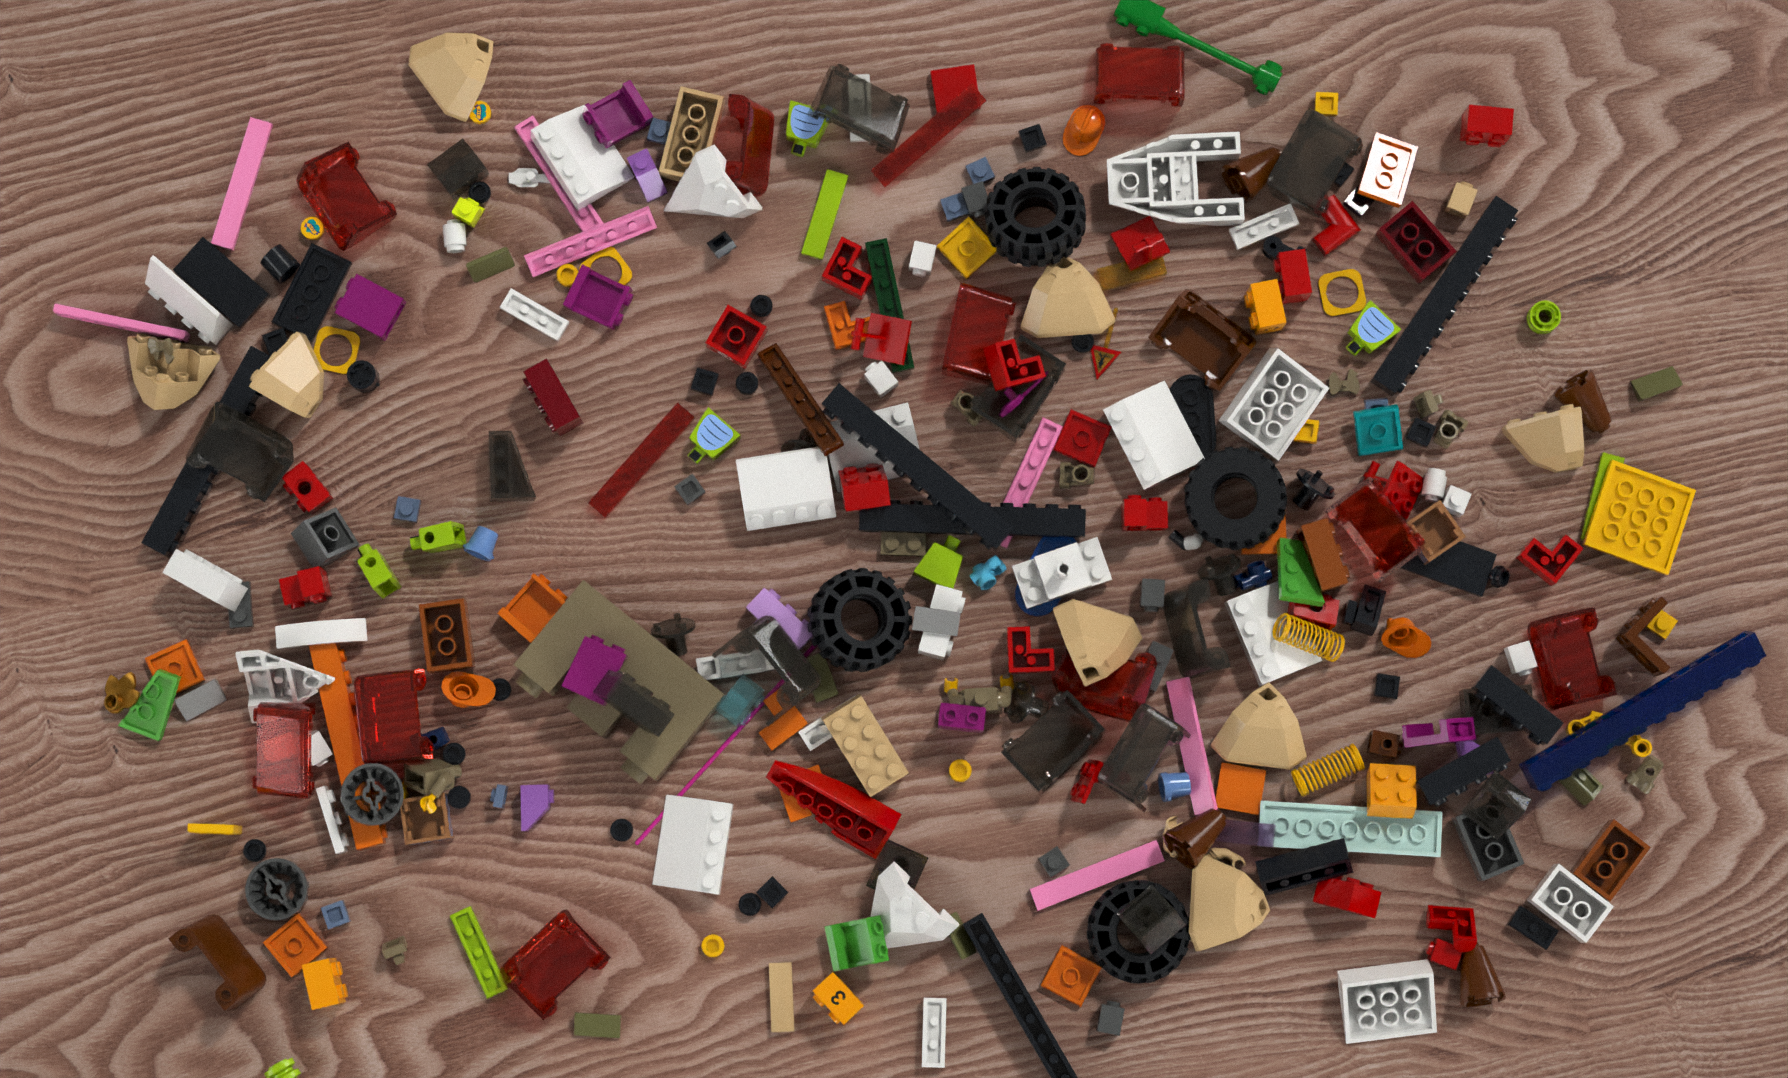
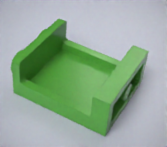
[824,915,889,972]

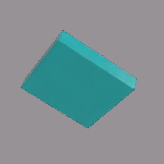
[1353,404,1403,456]

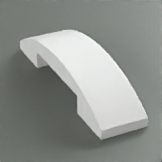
[275,618,368,649]
[696,645,789,680]

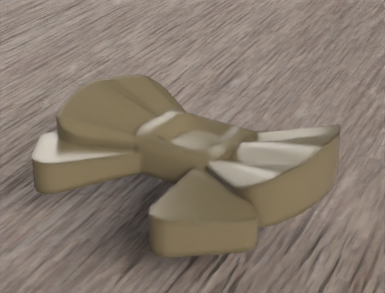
[148,337,174,364]
[1328,369,1360,396]

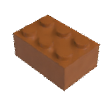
[1296,518,1350,593]
[419,598,476,674]
[1570,819,1651,902]

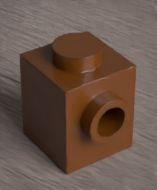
[1366,730,1403,758]

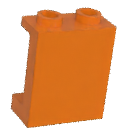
[497,573,568,643]

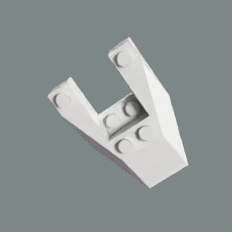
[1107,132,1245,226]

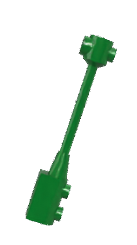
[1113,0,1283,95]

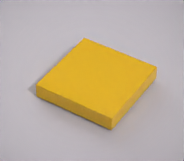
[936,217,997,280]
[187,823,242,835]

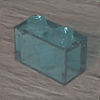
[715,674,765,727]

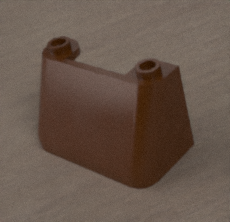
[1148,289,1257,392]
[168,914,267,1011]

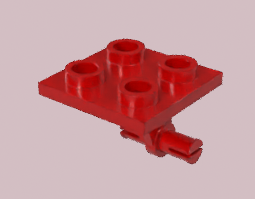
[1110,216,1170,271]
[850,313,912,365]
[1359,461,1424,520]
[1070,759,1130,804]

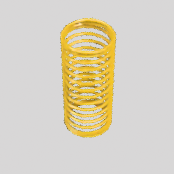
[1273,613,1345,662]
[1291,743,1365,797]

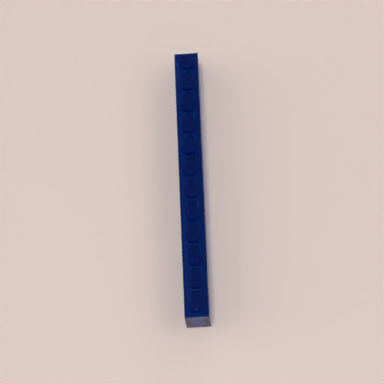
[1519,631,1766,792]

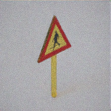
[1091,307,1122,380]

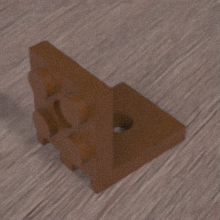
[1615,597,1670,677]

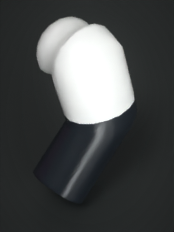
[1168,529,1203,551]

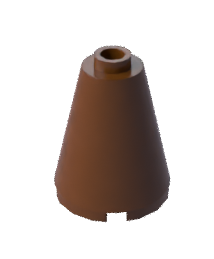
[1222,147,1284,203]
[1553,369,1612,434]
[1163,809,1226,869]
[1460,942,1506,1007]

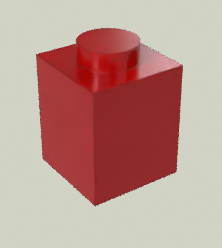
[1425,938,1462,970]

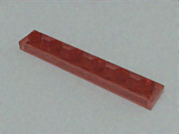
[870,84,987,188]
[588,402,695,518]

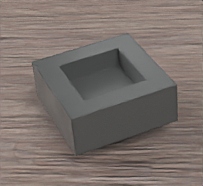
[674,473,706,505]
[1038,846,1070,878]

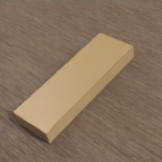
[769,962,795,1032]

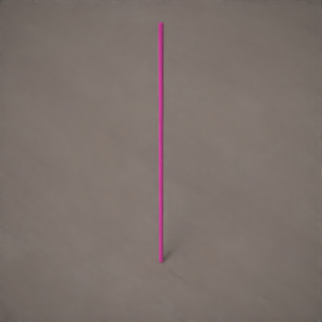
[635,644,817,845]

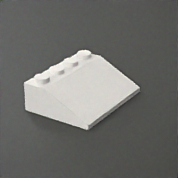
[530,105,634,211]
[145,255,234,345]
[1219,348,1329,461]
[1103,380,1205,491]
[828,402,920,493]
[736,447,836,531]
[1224,581,1322,687]
[652,795,734,895]
[1337,959,1437,1044]

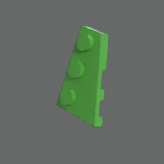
[1277,538,1325,607]
[118,669,181,741]

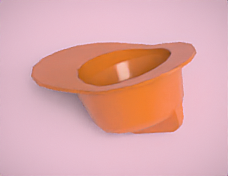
[1063,105,1105,156]
[1381,617,1432,658]
[441,671,496,708]

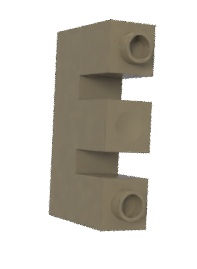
[513,580,727,784]

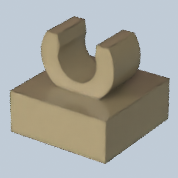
[1413,390,1444,419]
[382,936,407,965]

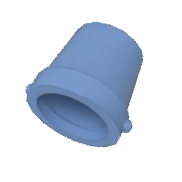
[463,526,498,561]
[1158,772,1191,802]

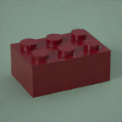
[1375,201,1457,284]
[522,358,583,436]

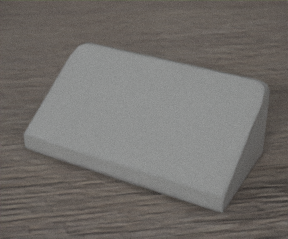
[912,606,961,636]
[174,679,227,721]

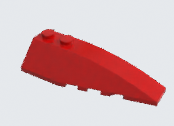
[766,760,902,859]

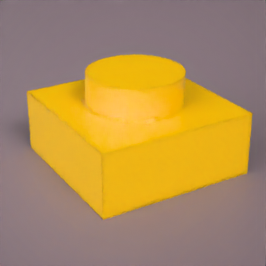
[1314,92,1338,117]
[1294,419,1320,444]
[1645,610,1678,640]

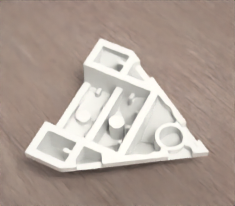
[664,144,762,218]
[236,650,335,723]
[871,861,959,948]

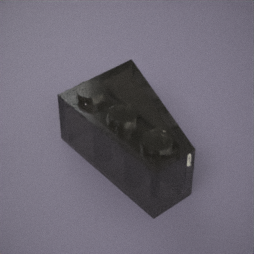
[488,431,536,502]

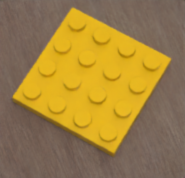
[1582,460,1696,575]

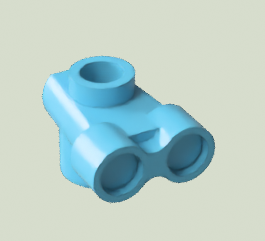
[969,555,1007,590]

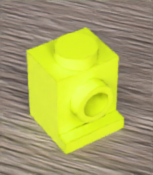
[452,197,485,228]

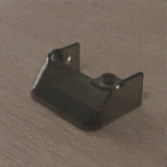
[712,615,821,726]
[1098,703,1191,813]

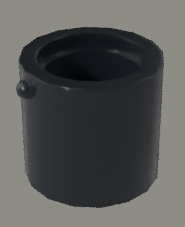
[260,244,300,284]
[347,360,380,393]

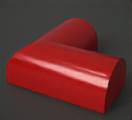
[1312,194,1361,257]
[1426,905,1477,952]

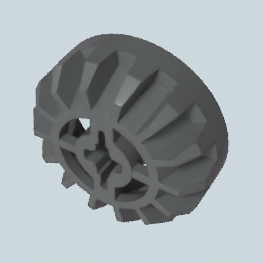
[340,763,404,826]
[245,858,310,920]

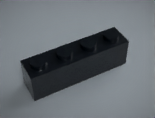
[1471,665,1564,746]
[1416,737,1511,807]
[1255,838,1354,896]

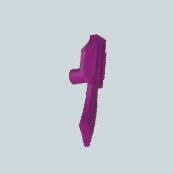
[998,370,1049,418]

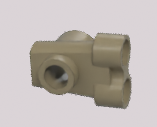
[950,390,990,427]
[1433,410,1468,449]
[1059,462,1095,489]
[1626,755,1664,794]

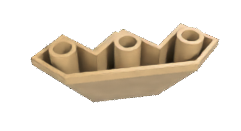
[408,33,494,122]
[1021,257,1115,338]
[249,332,324,418]
[127,333,220,410]
[1502,404,1585,473]
[1053,599,1142,686]
[1211,682,1307,770]
[1189,855,1270,951]

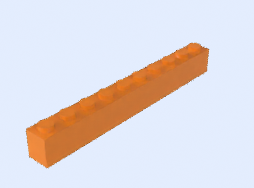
[309,643,388,850]

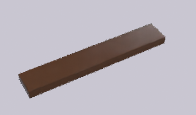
[757,343,844,456]

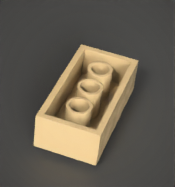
[659,86,725,182]
[821,694,909,797]

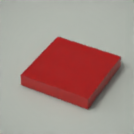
[930,64,981,115]
[1053,409,1112,468]

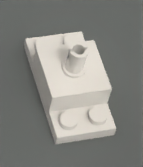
[1012,537,1112,609]

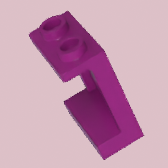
[582,80,654,149]
[563,264,634,330]
[335,274,407,341]
[562,635,628,706]
[938,703,986,733]
[1402,717,1476,748]

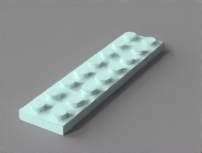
[1258,801,1442,857]

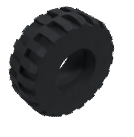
[985,167,1086,268]
[1184,447,1287,550]
[807,568,912,672]
[1087,880,1191,984]

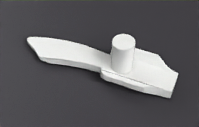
[509,168,550,187]

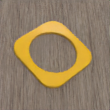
[579,246,632,285]
[1318,269,1366,316]
[314,326,360,374]

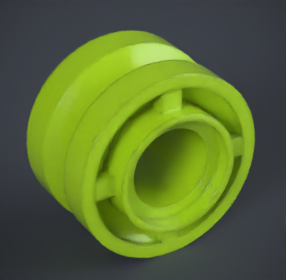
[1526,300,1561,334]
[264,1058,301,1078]

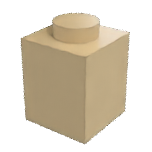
[1444,181,1478,219]

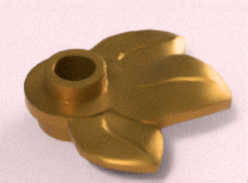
[104,672,140,714]

